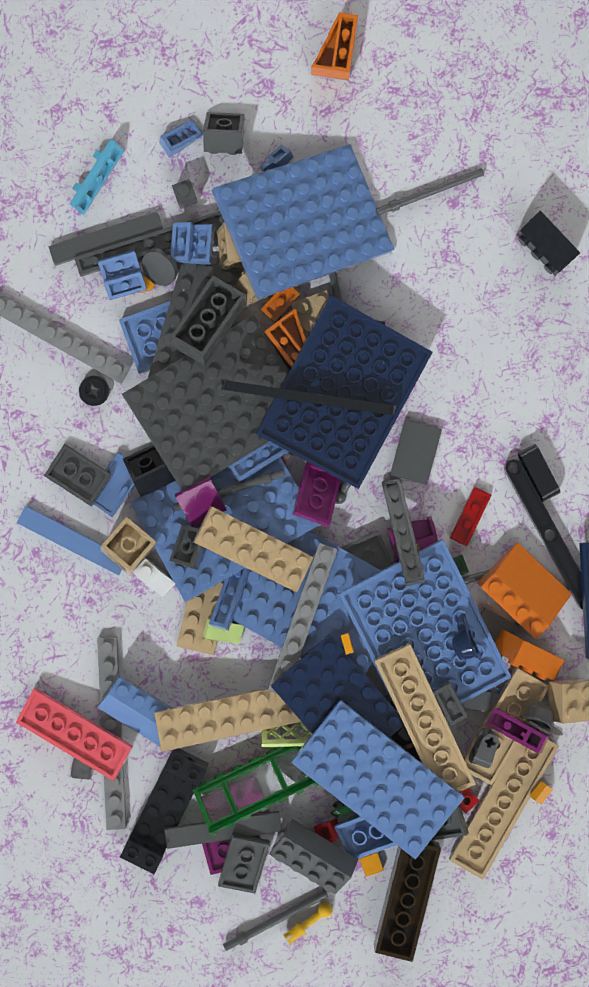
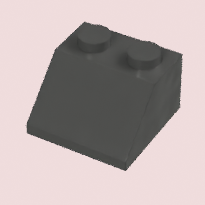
[203,112,245,155]

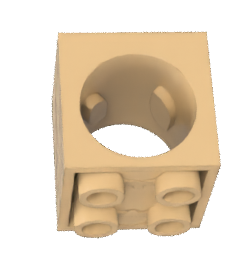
[217,222,244,270]
[100,517,156,575]

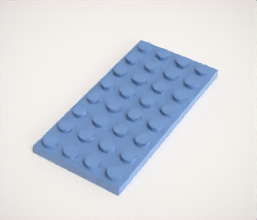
[291,699,465,859]

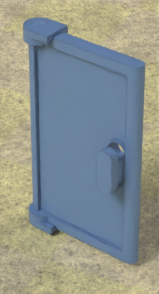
[94,452,135,517]

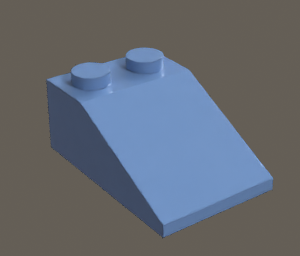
[334,814,396,859]

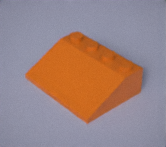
[477,542,572,639]

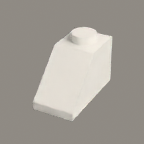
[132,557,175,597]

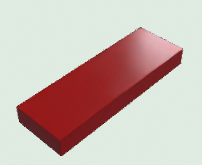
[449,487,492,546]

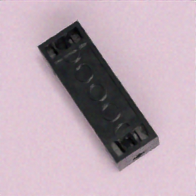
[120,748,209,874]

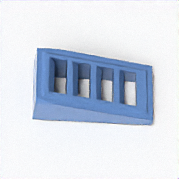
[159,119,203,157]

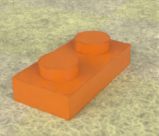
[261,287,301,323]

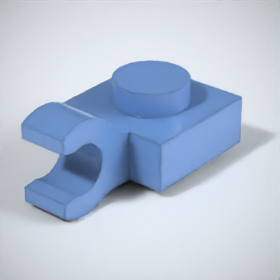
[260,145,294,172]

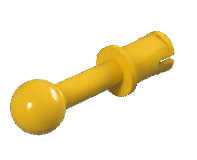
[283,902,333,945]

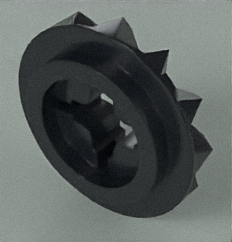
[79,376,110,406]

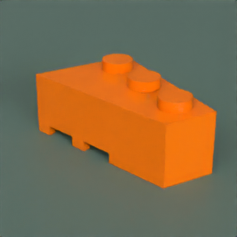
[311,12,358,81]
[264,308,306,369]
[495,629,565,681]

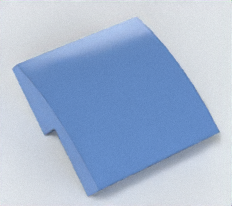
[170,222,215,264]
[98,250,147,300]

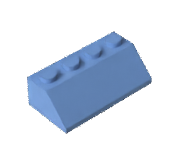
[97,674,172,746]

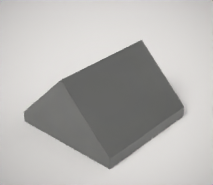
[169,524,206,570]

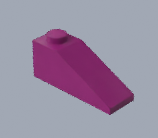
[486,708,550,754]

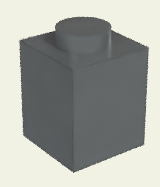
[172,179,198,209]

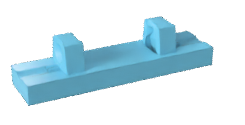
[70,139,124,215]

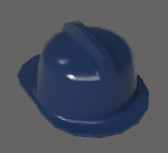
[452,616,482,661]

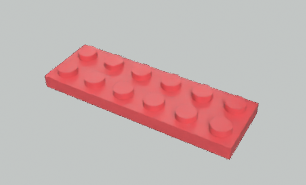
[16,688,133,781]

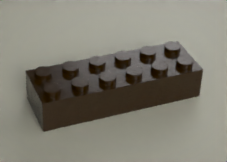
[373,840,441,962]

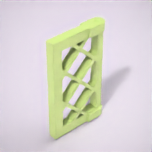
[262,722,312,747]

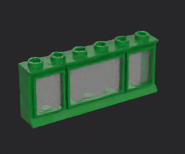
[192,746,319,836]

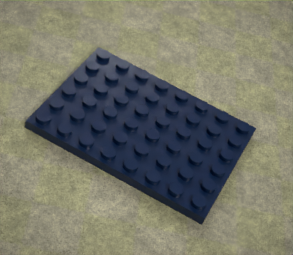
[256,295,433,489]

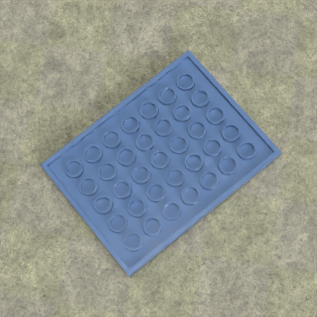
[212,144,395,300]
[130,457,320,602]
[233,531,381,675]
[338,539,511,713]

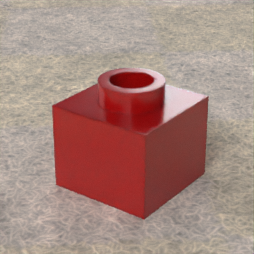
[460,788,480,814]
[314,818,340,842]

